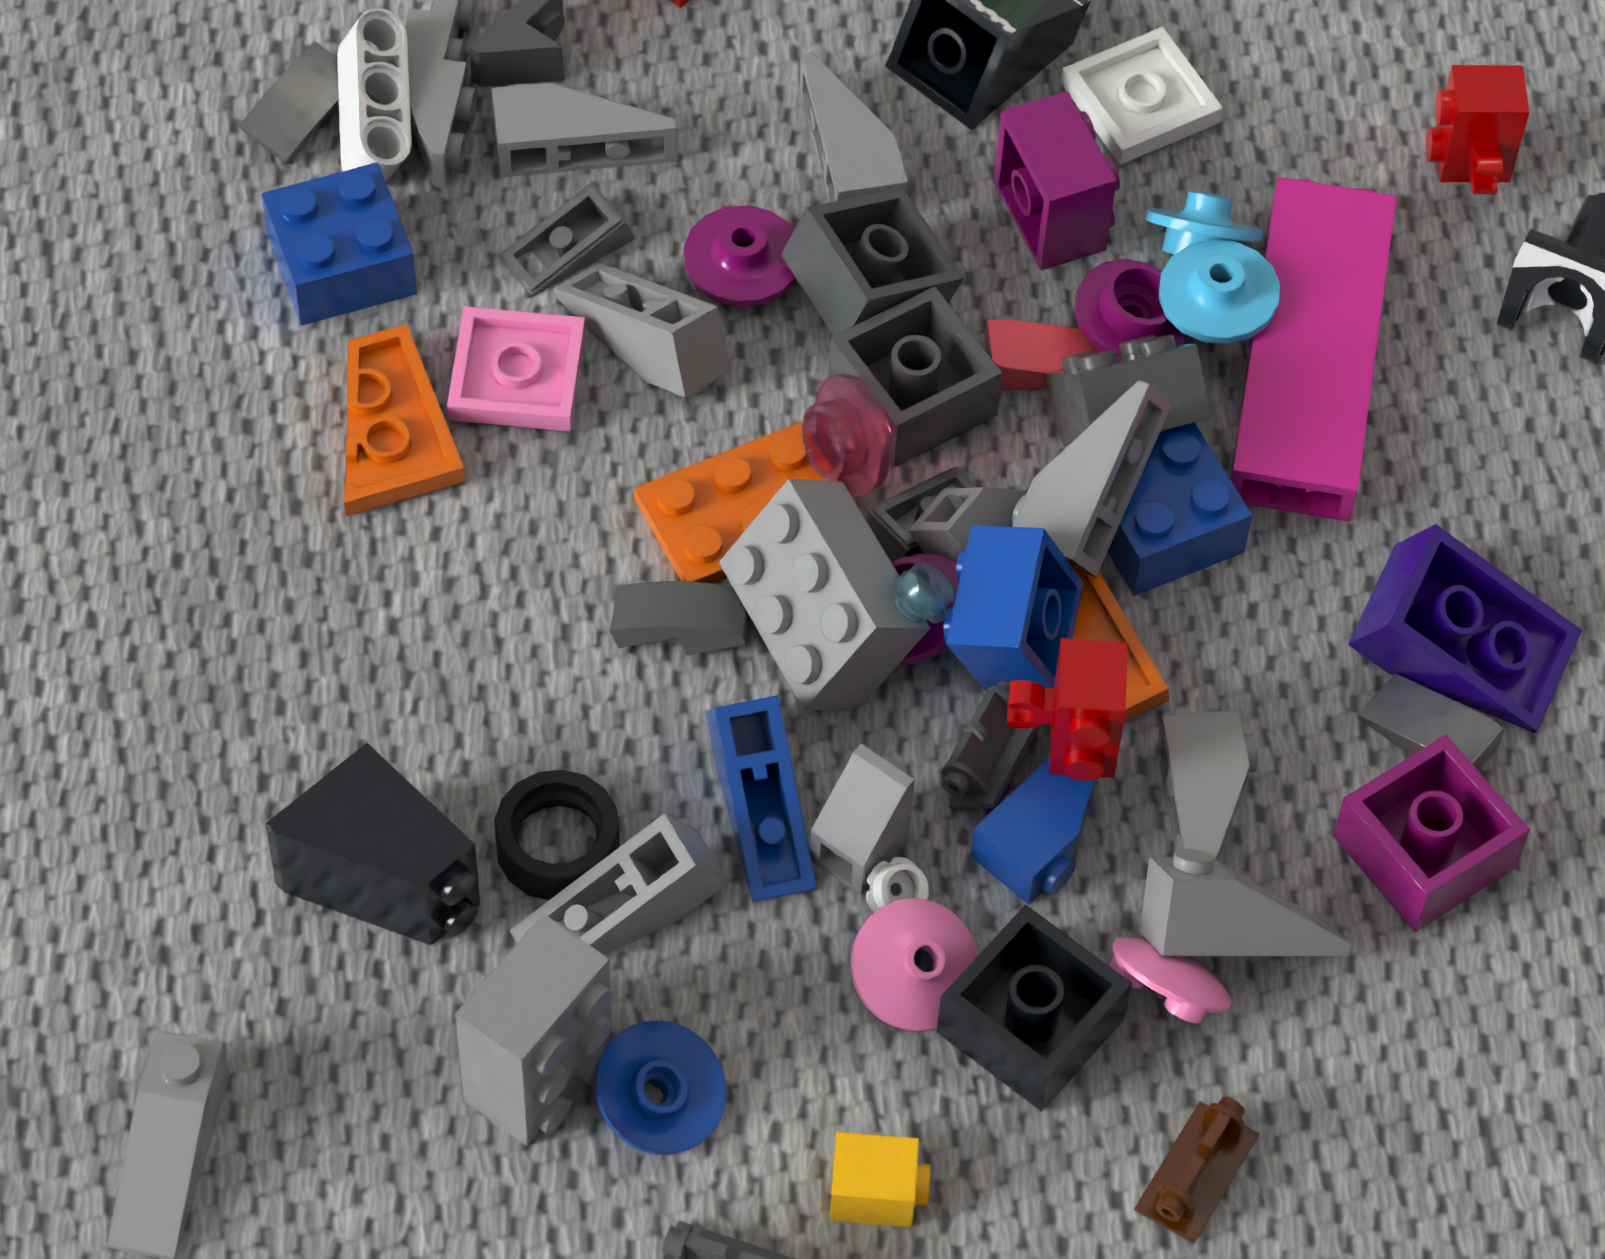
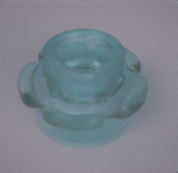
[893,563,955,623]

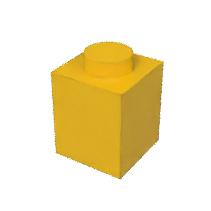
[829,1132,931,1227]

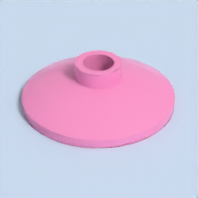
[850,898,978,1032]

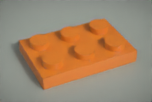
[634,421,837,584]

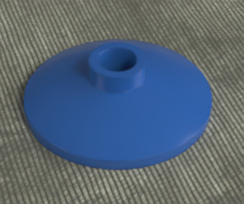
[595,1020,726,1155]

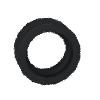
[494,769,620,900]

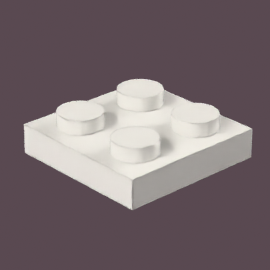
[1061,27,1223,165]

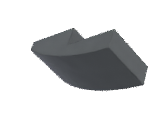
[610,581,751,655]

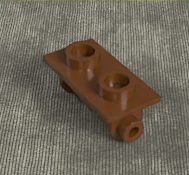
[1134,1097,1260,1244]

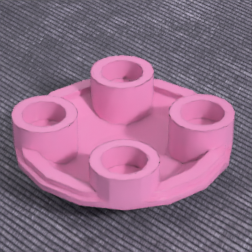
[1109,937,1233,1024]

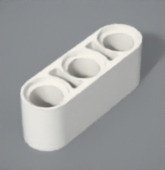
[337,8,411,182]

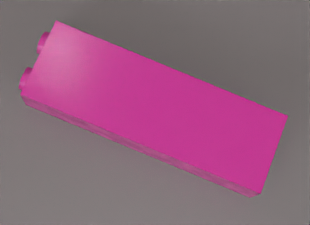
[1230,177,1397,522]

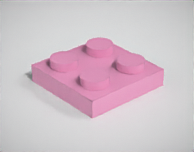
[447,306,585,432]

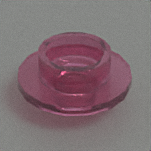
[802,373,891,497]

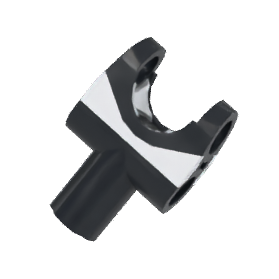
[1497,193,1605,364]

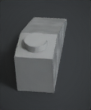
[800,52,916,202]
[492,83,677,177]
[554,262,731,398]
[1012,380,1172,577]
[1157,710,1258,861]
[509,813,729,955]
[1139,849,1351,957]
[107,1030,230,1259]

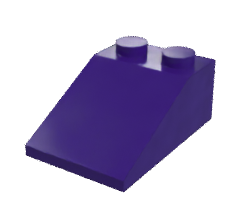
[1348,524,1582,733]

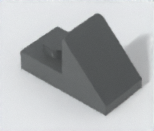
[470,0,565,87]

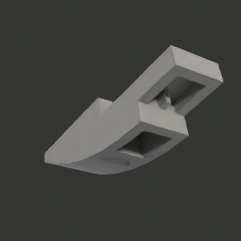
[405,0,477,188]

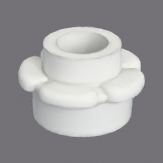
[866,857,929,912]

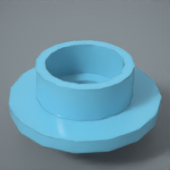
[1146,190,1264,255]
[1159,239,1280,344]

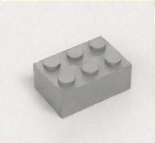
[719,478,930,710]
[455,913,613,1146]

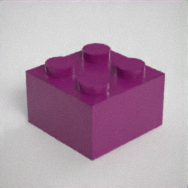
[994,91,1120,271]
[1333,734,1530,932]

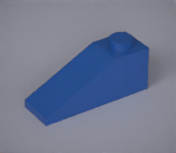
[705,695,817,902]
[970,758,1098,905]

